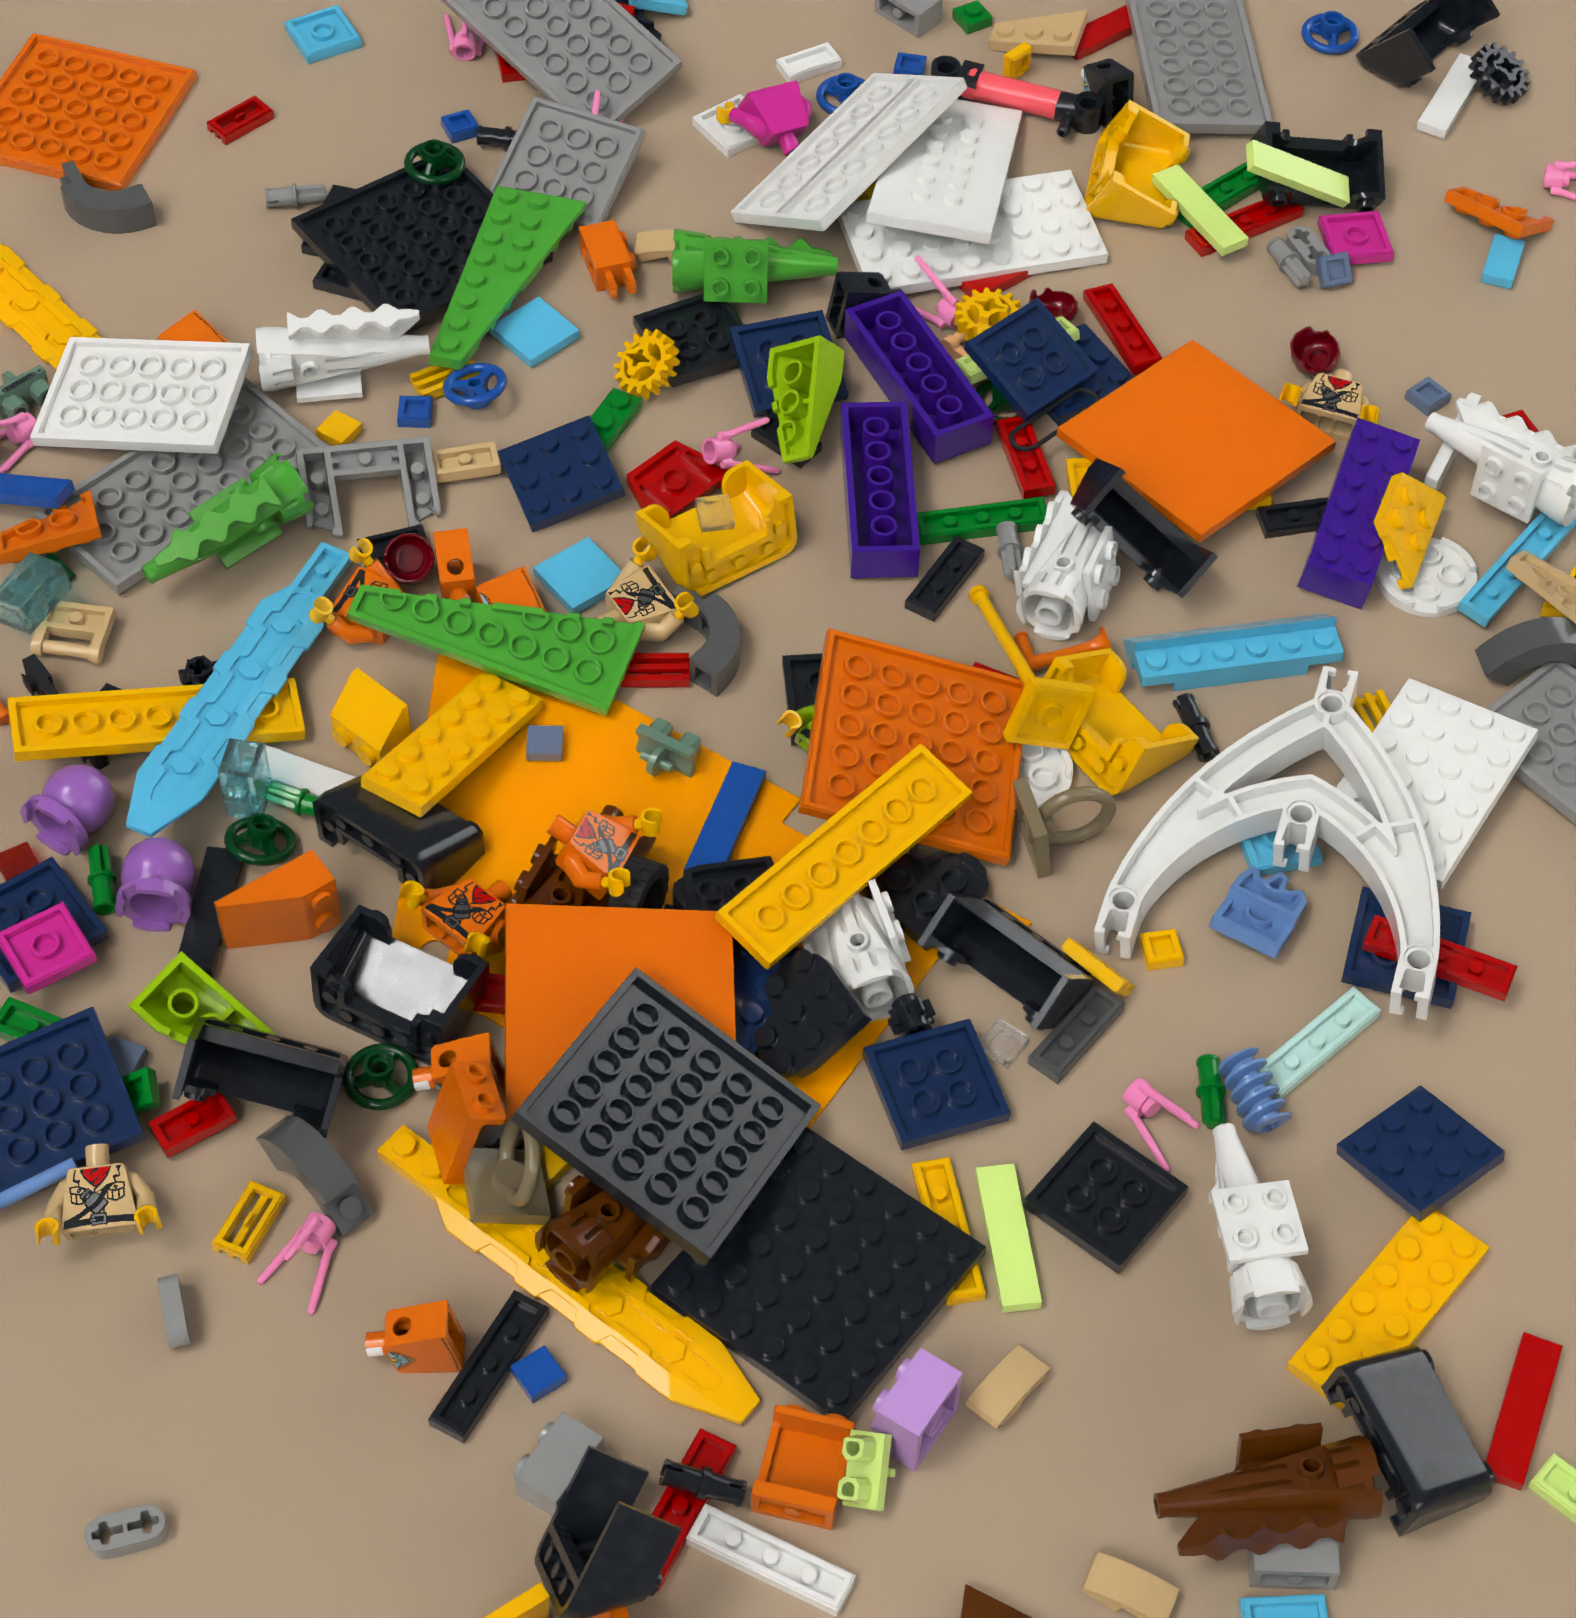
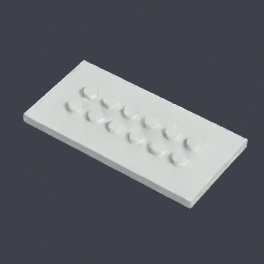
[730,73,967,231]
[866,99,1022,245]

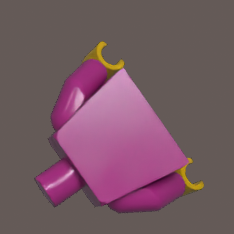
[716,80,812,157]

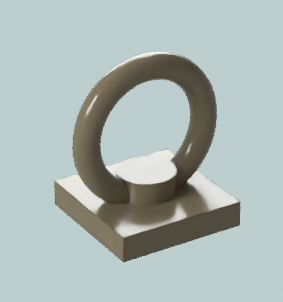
[1013,777,1116,878]
[463,1114,551,1225]

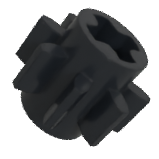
[178,655,217,686]
[887,993,936,1036]

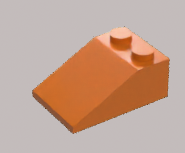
[214,850,342,949]

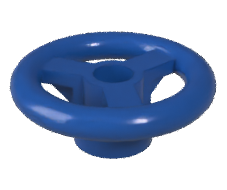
[1301,11,1359,54]
[816,73,866,114]
[443,363,507,409]

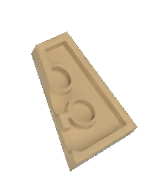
[988,10,1088,56]
[1506,550,1576,624]

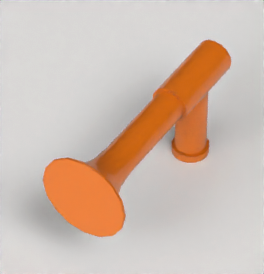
[1013,626,1111,676]

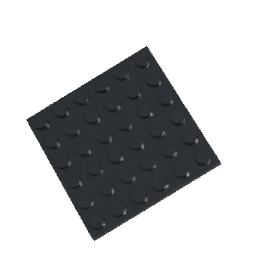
[291,153,553,331]
[511,967,821,1266]
[650,1127,986,1419]

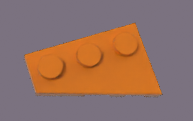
[1444,186,1554,240]
[0,490,102,565]

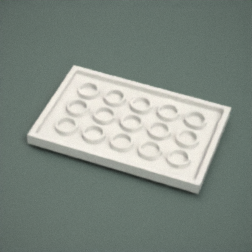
[30,337,254,454]
[1318,678,1538,890]

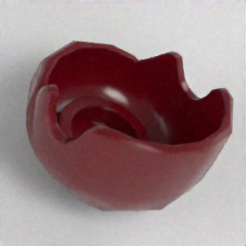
[1029,287,1078,322]
[1290,326,1341,376]
[383,533,435,585]

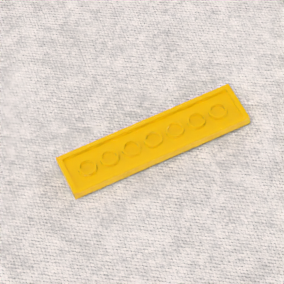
[7,678,305,762]
[715,743,973,970]

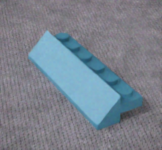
[1123,614,1344,691]

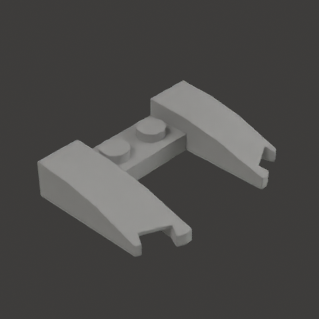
[296,436,441,539]

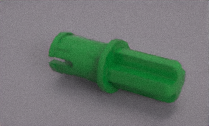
[265,781,319,818]
[87,844,117,915]
[1195,1054,1226,1129]

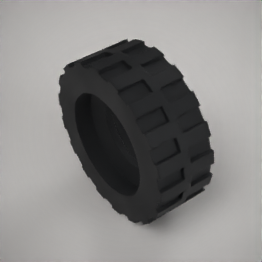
[608,855,669,909]

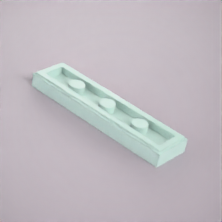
[1259,986,1381,1099]

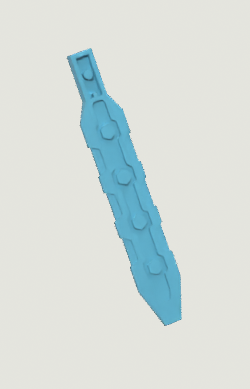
[126,542,352,838]

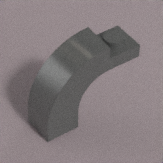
[60,160,157,234]
[670,584,740,697]
[1475,617,1576,686]
[256,1115,375,1236]

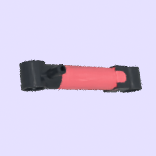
[931,55,1104,137]

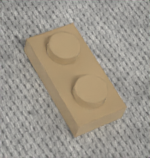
[431,441,501,484]

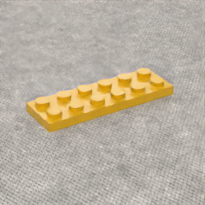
[361,671,543,818]
[1286,1210,1490,1418]

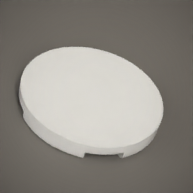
[1375,537,1477,617]
[1015,744,1073,817]

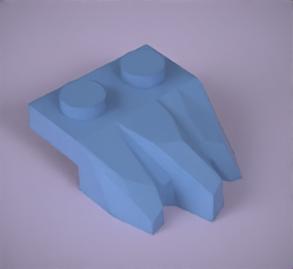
[1209,866,1307,959]

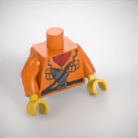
[309,538,404,645]
[546,807,662,901]
[398,879,513,959]

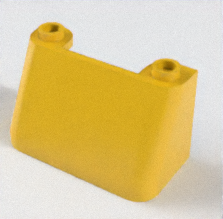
[1084,100,1191,228]
[635,460,797,597]
[1044,648,1199,795]

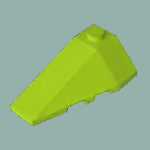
[767,335,844,464]
[128,951,277,1045]

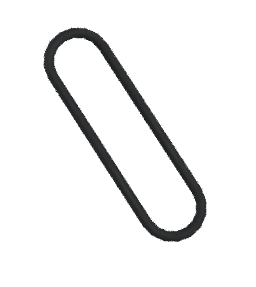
[1009,387,1099,452]

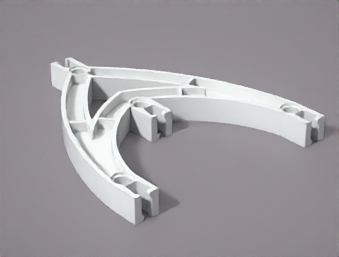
[1094,665,1440,1020]

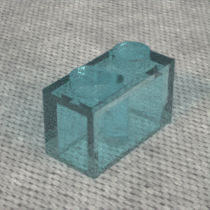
[0,552,73,635]
[218,738,272,819]

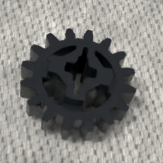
[1468,43,1531,105]

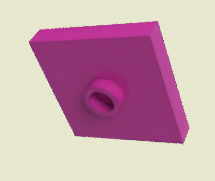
[1317,211,1394,265]
[0,902,98,995]

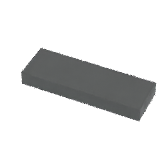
[1027,984,1125,1084]

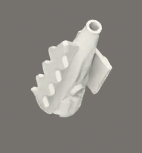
[256,304,430,403]
[1425,398,1576,526]
[1013,490,1121,641]
[801,879,915,1022]
[1208,1123,1313,1330]

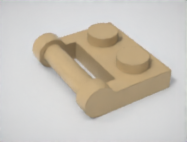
[30,599,116,664]

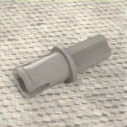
[264,183,327,208]
[1266,237,1312,287]
[996,521,1024,581]

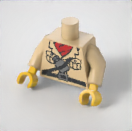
[1278,369,1381,442]
[595,537,699,642]
[34,1144,163,1245]

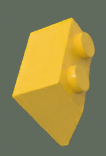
[330,668,411,766]

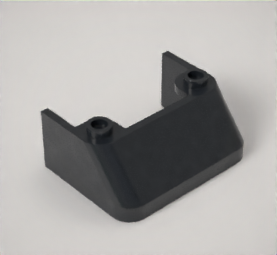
[1355,0,1500,88]
[1070,458,1218,598]
[917,893,1097,1030]
[172,1017,348,1138]
[535,1445,682,1618]

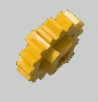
[954,287,1021,341]
[613,329,680,399]

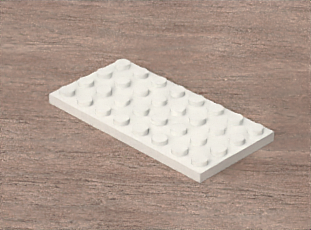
[837,170,1108,294]

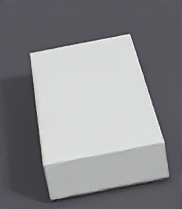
[776,42,842,82]

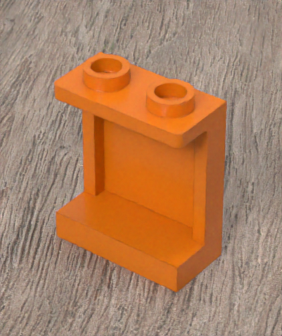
[427,1061,506,1184]
[751,1404,856,1530]

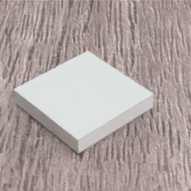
[692,94,759,158]

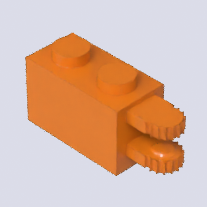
[579,220,637,298]

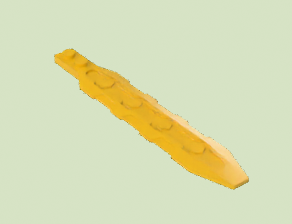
[0,244,101,370]
[377,1124,760,1425]

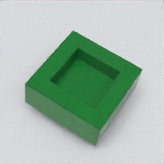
[952,0,993,34]
[122,1066,161,1115]

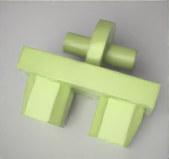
[837,1429,896,1511]

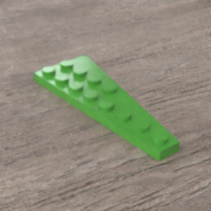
[429,186,586,370]
[347,584,645,717]

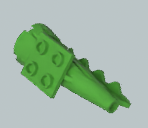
[672,229,838,303]
[141,452,314,584]

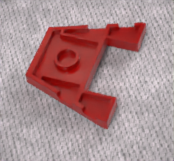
[626,440,730,519]

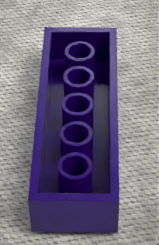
[844,290,994,463]
[840,401,920,578]
[1297,418,1420,610]

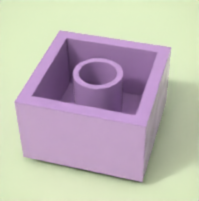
[871,1348,963,1472]

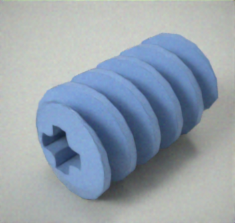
[1218,1047,1292,1133]

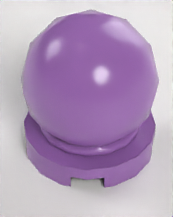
[20,764,115,856]
[115,837,195,932]

